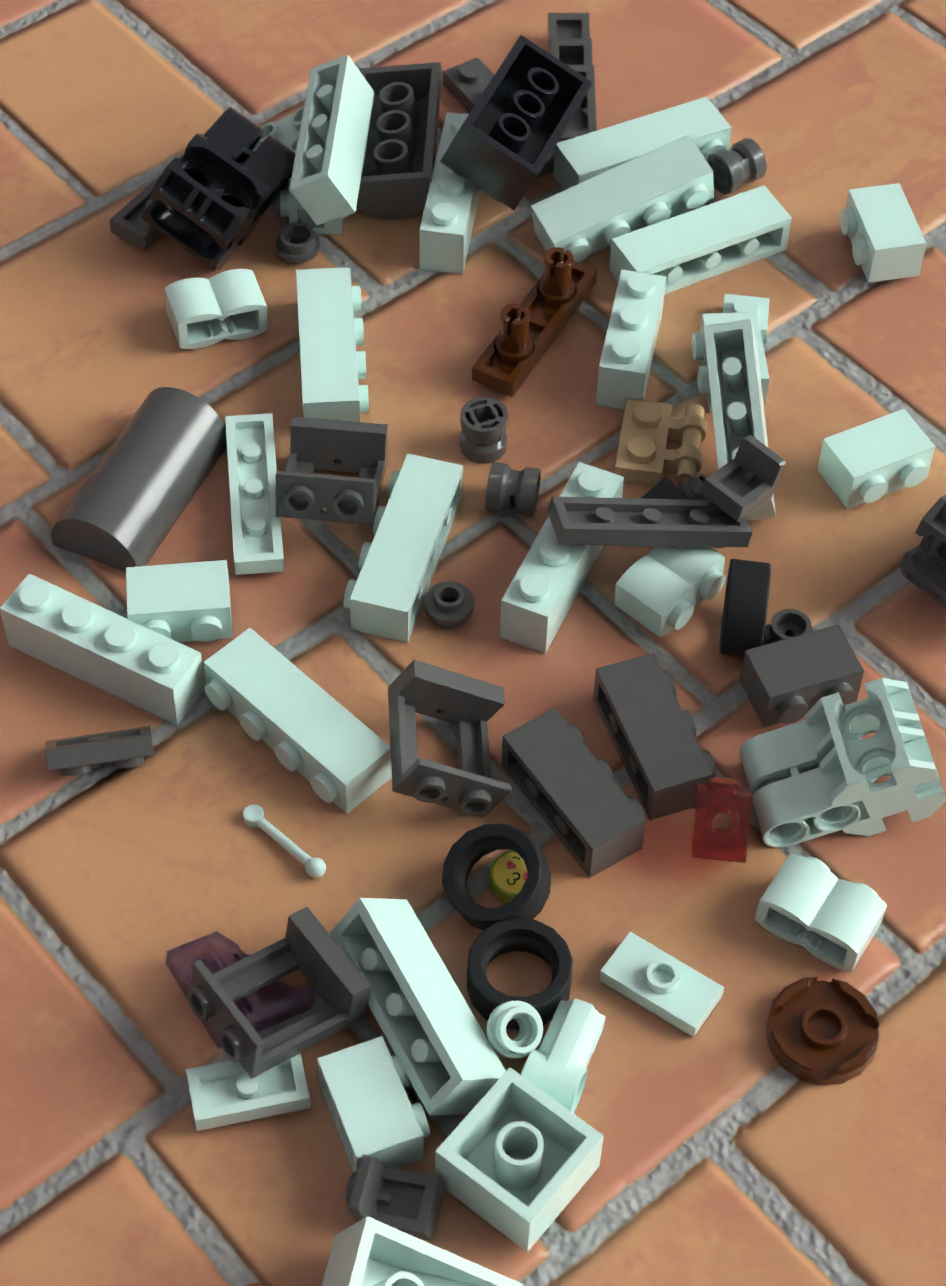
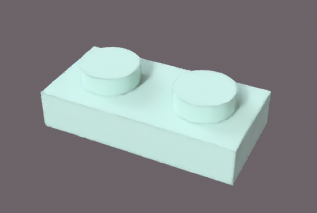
[186,1053,311,1131]

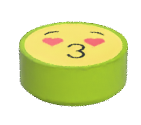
[490,851,528,904]

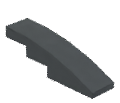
[547,13,597,142]

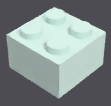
[435,1067,604,1252]

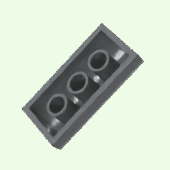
[357,62,442,220]
[51,387,227,572]

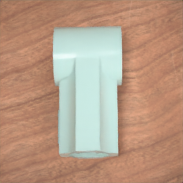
[521,998,605,1114]

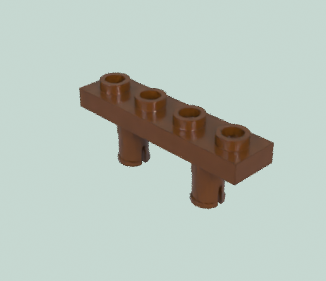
[472,247,597,397]

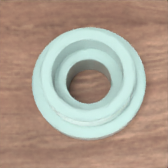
[487,1000,543,1059]

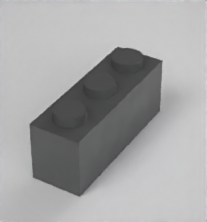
[593,653,716,820]
[501,708,647,878]

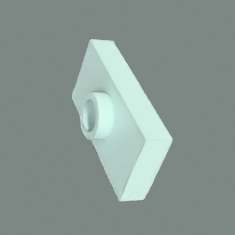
[599,932,724,1037]

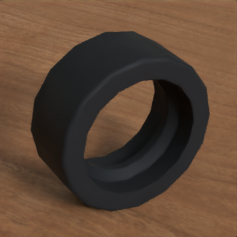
[719,559,771,656]
[442,823,551,931]
[467,918,573,1030]

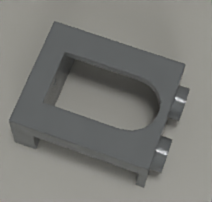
[276,416,388,525]
[388,660,512,817]
[187,907,372,1079]

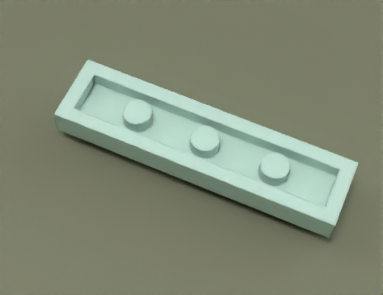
[225,413,284,575]

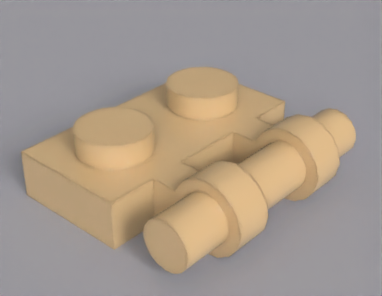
[614,398,707,485]

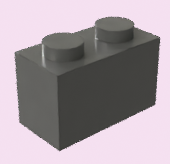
[740,625,864,727]

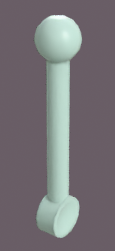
[243,805,326,878]

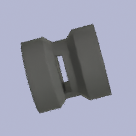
[707,138,767,194]
[460,397,508,464]
[485,462,541,516]

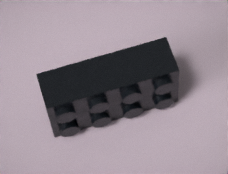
[440,35,593,210]

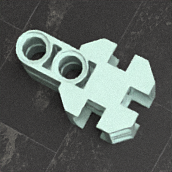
[739,678,946,847]

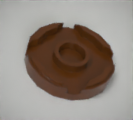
[766,977,879,1085]

